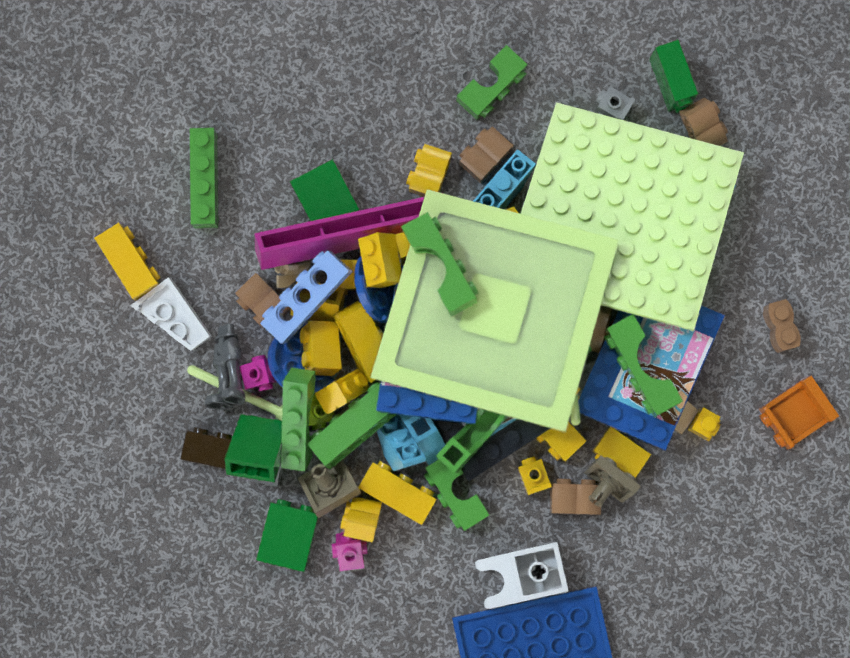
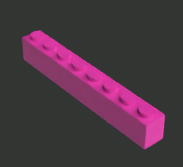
[254,193,444,270]

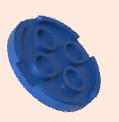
[355,256,395,323]
[268,324,338,395]

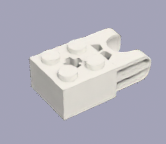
[475,542,569,609]

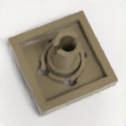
[584,455,641,507]
[298,459,361,518]

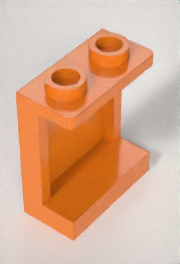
[759,376,839,449]

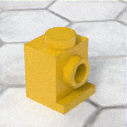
[688,407,721,441]
[518,456,552,495]

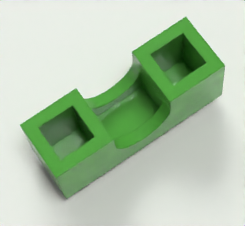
[456,45,527,120]
[424,459,489,531]

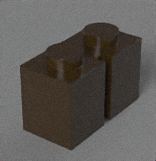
[180,427,232,469]

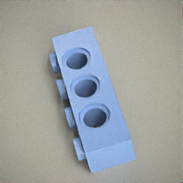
[260,250,353,344]

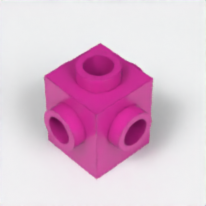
[239,355,277,391]
[332,531,368,571]

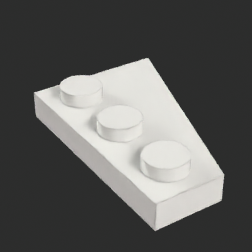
[131,277,212,351]

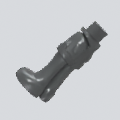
[205,324,245,409]

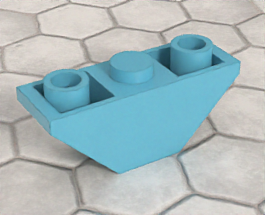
[473,149,536,209]
[377,414,426,471]
[398,414,445,465]

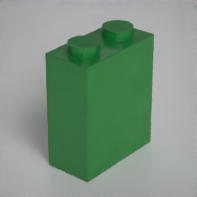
[649,40,698,113]
[290,159,360,221]
[225,414,282,482]
[256,499,319,572]

